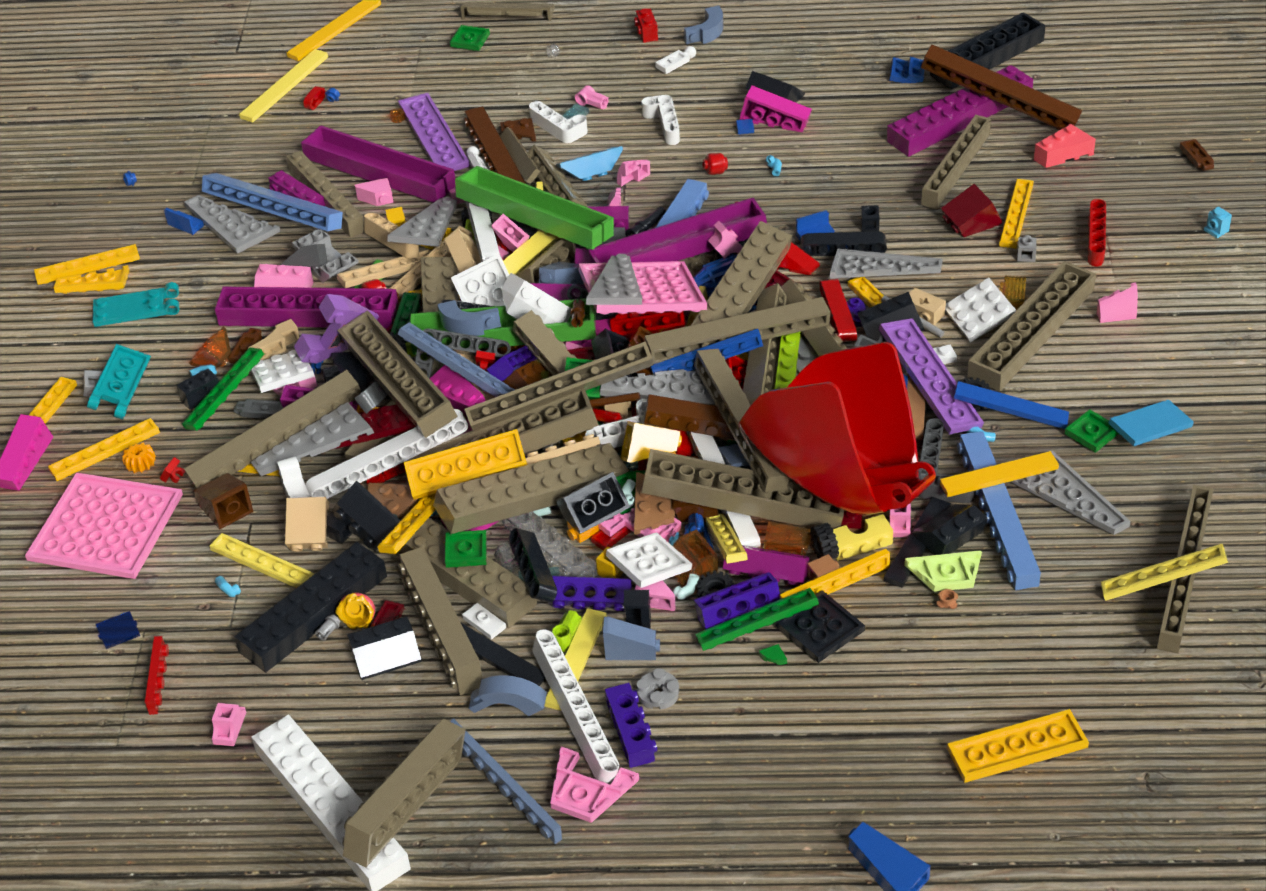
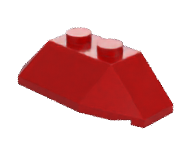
[610,311,686,338]

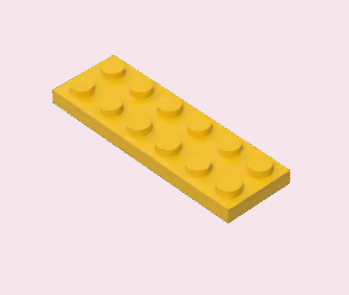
[404,429,527,500]
[947,709,1089,783]

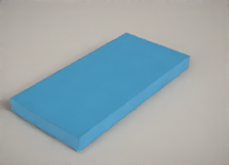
[1109,400,1194,446]

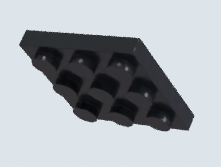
[776,590,865,663]

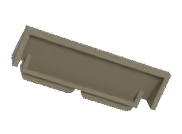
[460,2,555,21]

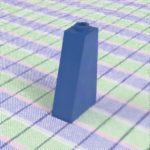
[848,822,930,891]

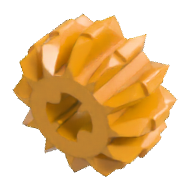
[122,442,156,474]

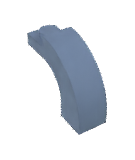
[684,5,723,44]
[437,300,501,336]
[469,675,547,716]

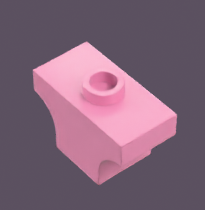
[708,221,743,259]
[890,503,911,538]
[212,703,246,746]

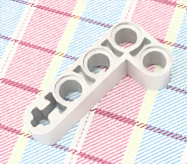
[642,95,680,145]
[529,101,588,143]
[585,399,659,448]
[277,456,310,498]

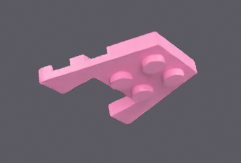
[598,508,681,542]
[551,747,639,823]

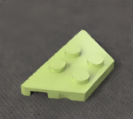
[904,551,982,592]

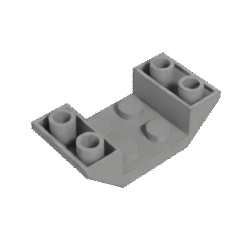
[292,229,359,283]

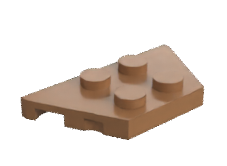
[634,472,675,535]
[368,483,418,520]

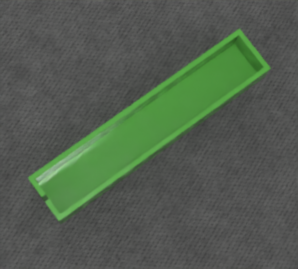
[455,166,614,250]
[410,298,596,355]

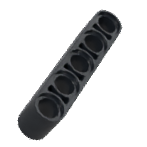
[800,231,887,257]
[509,528,557,603]

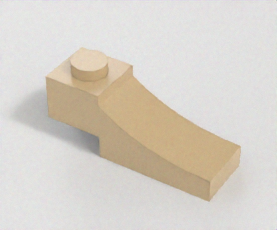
[248,319,299,360]

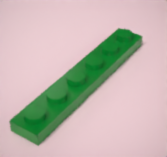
[182,347,265,431]
[695,588,819,651]

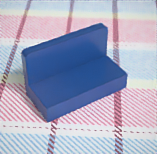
[164,208,204,235]
[796,210,835,240]

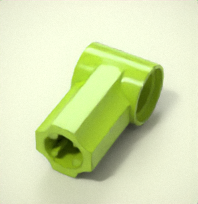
[552,610,582,652]

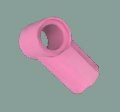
[575,85,609,110]

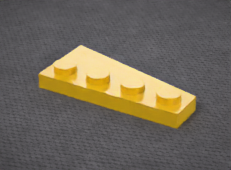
[54,265,130,294]

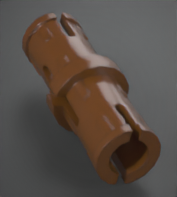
[570,299,585,328]

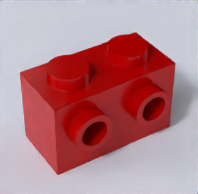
[634,8,658,43]

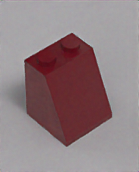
[941,184,1003,237]

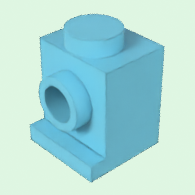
[1204,207,1232,238]

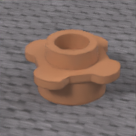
[937,589,958,609]

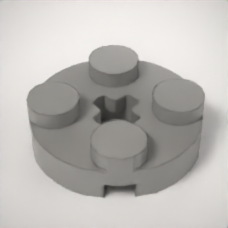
[637,668,679,709]

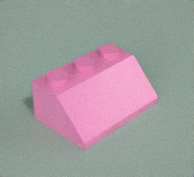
[254,264,314,288]

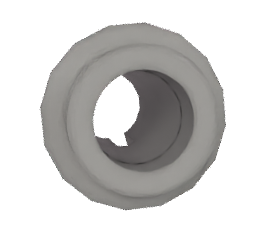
[315,615,340,641]

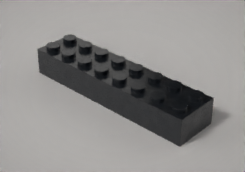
[930,12,1046,90]
[234,542,387,673]

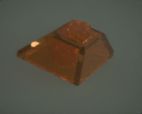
[189,326,231,369]

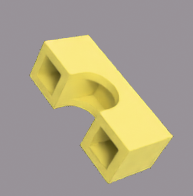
[833,514,893,561]

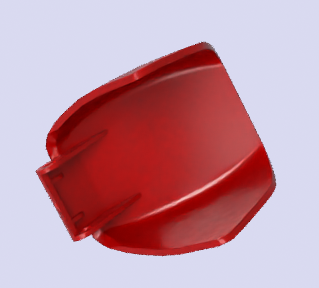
[739,342,936,515]

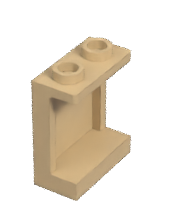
[285,497,329,552]

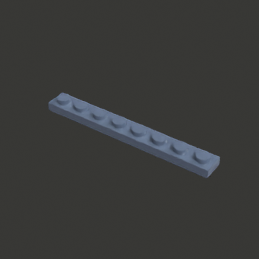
[398,322,514,397]
[450,719,562,844]

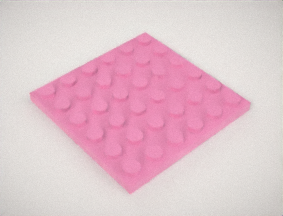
[578,261,707,315]
[25,473,183,579]

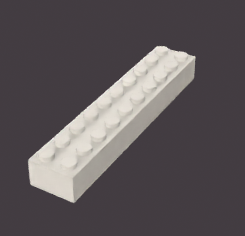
[252,714,411,891]

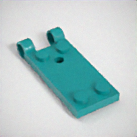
[93,282,179,327]
[87,344,151,420]

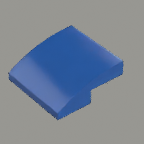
[889,56,925,83]

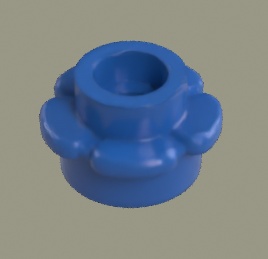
[325,88,340,102]
[123,171,137,186]

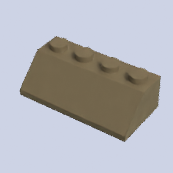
[516,238,576,283]

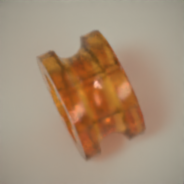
[390,108,405,123]

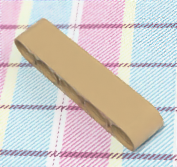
[364,213,419,258]

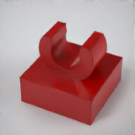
[476,351,495,372]
[159,457,185,483]

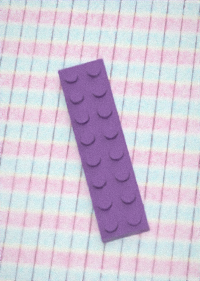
[398,92,470,171]
[879,318,984,435]

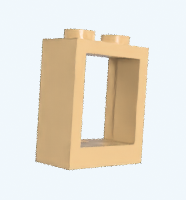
[444,230,481,273]

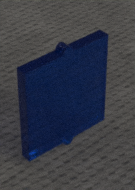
[96,611,140,649]

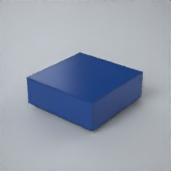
[736,119,754,134]

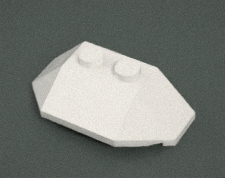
[501,273,571,324]

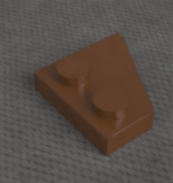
[500,118,536,142]

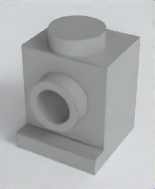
[1017,235,1037,262]
[83,370,103,398]

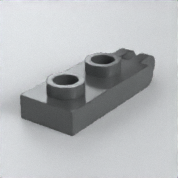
[234,399,283,419]

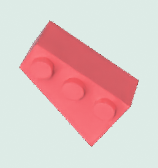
[1034,124,1096,168]

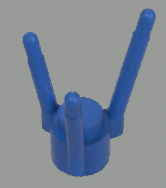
[680,513,716,557]

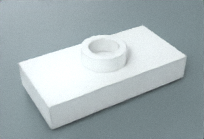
[462,603,506,640]

